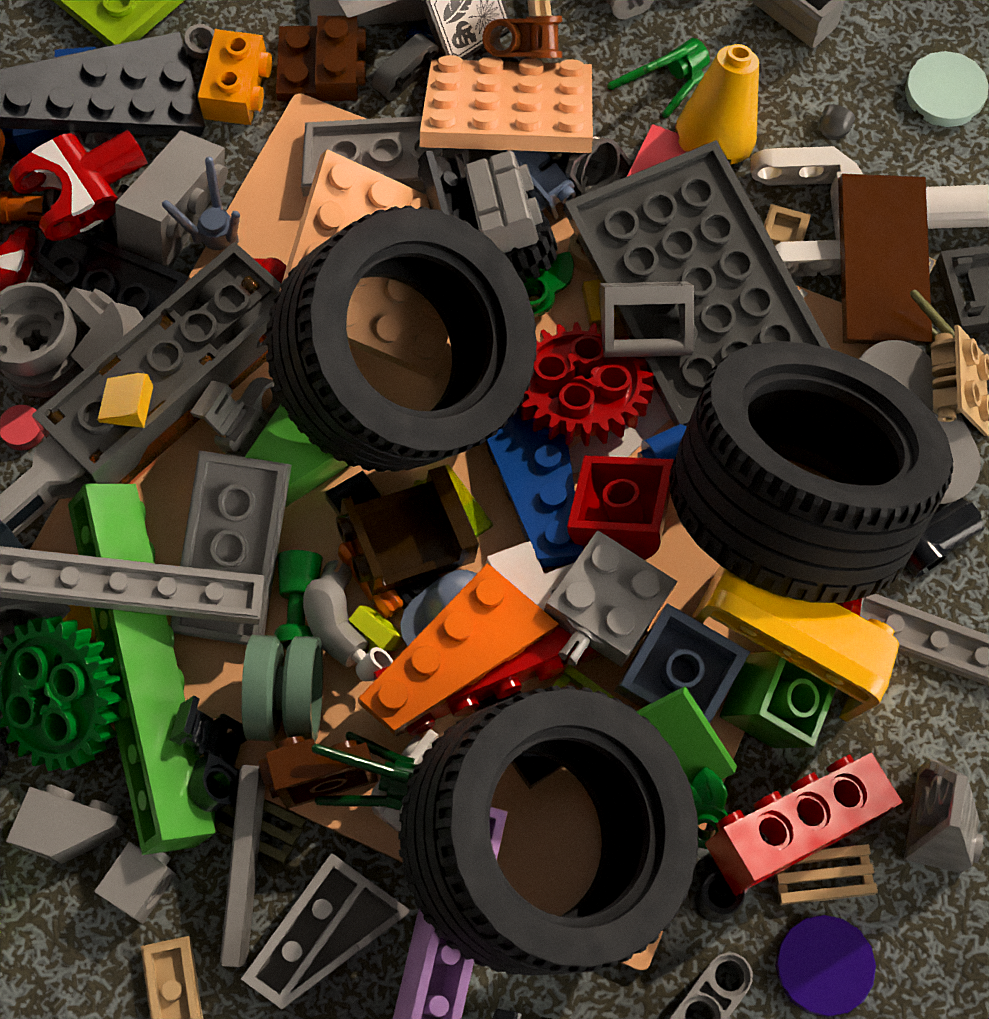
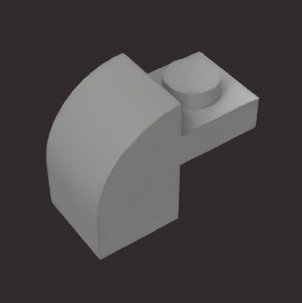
[64,287,143,370]

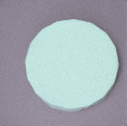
[905,51,989,127]

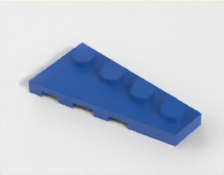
[485,408,583,568]

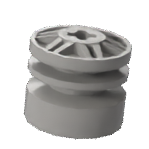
[0,282,86,398]

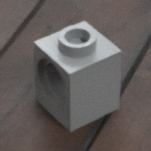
[94,842,177,924]

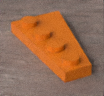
[358,563,559,735]

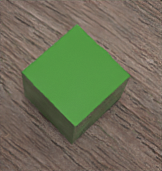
[719,651,836,749]

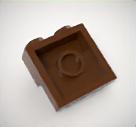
[276,15,367,101]
[258,736,378,809]

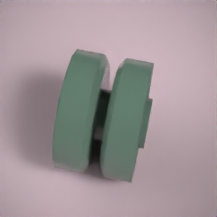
[241,635,323,742]

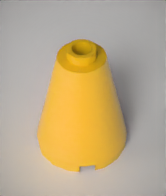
[675,44,759,165]

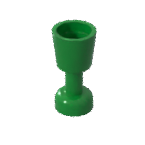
[274,550,323,650]

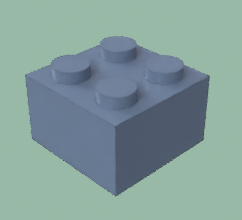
[614,603,750,723]

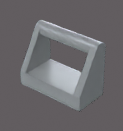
[599,281,694,358]

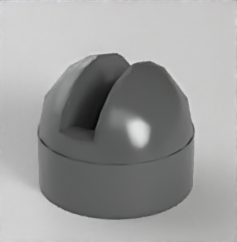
[819,104,855,140]

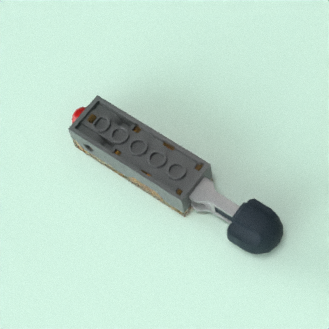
[0,241,287,549]

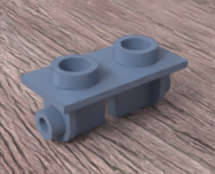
[502,150,576,220]

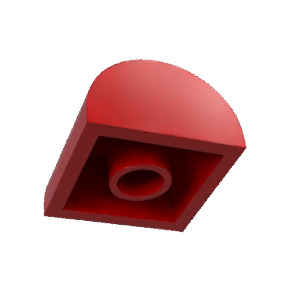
[567,455,674,560]

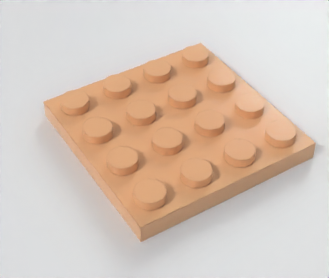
[420,55,593,153]
[279,149,448,378]

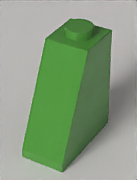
[245,404,349,508]

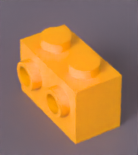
[198,29,272,125]

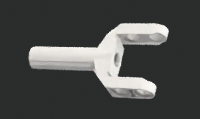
[750,146,989,277]

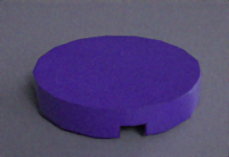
[775,915,876,1017]

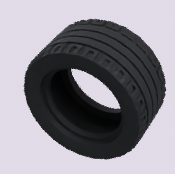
[265,206,537,472]
[669,341,954,603]
[398,685,698,976]

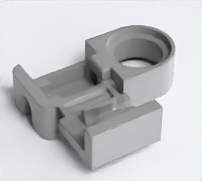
[190,377,280,457]

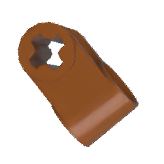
[482,16,563,59]

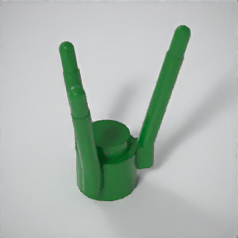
[607,38,710,118]

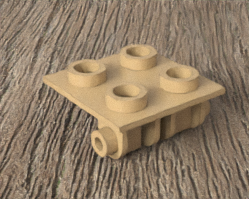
[931,325,989,436]

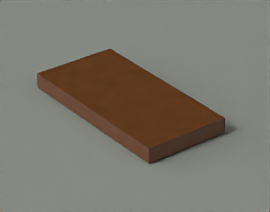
[838,174,932,346]

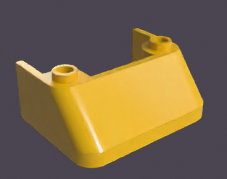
[692,566,899,722]

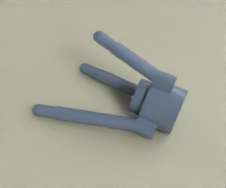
[162,156,240,250]

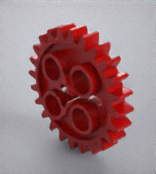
[517,322,654,446]

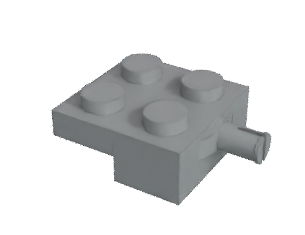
[544,530,677,667]

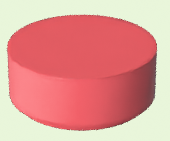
[0,405,44,450]

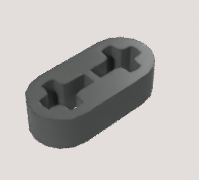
[372,33,439,101]

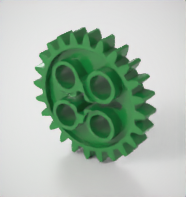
[0,616,123,771]

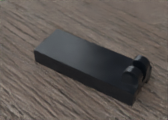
[417,151,479,230]

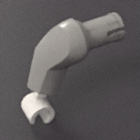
[303,560,393,682]

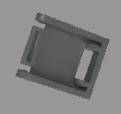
[936,245,989,334]

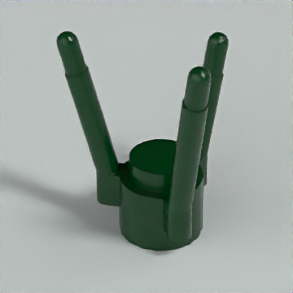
[311,731,417,811]

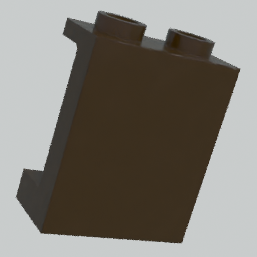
[336,465,479,596]

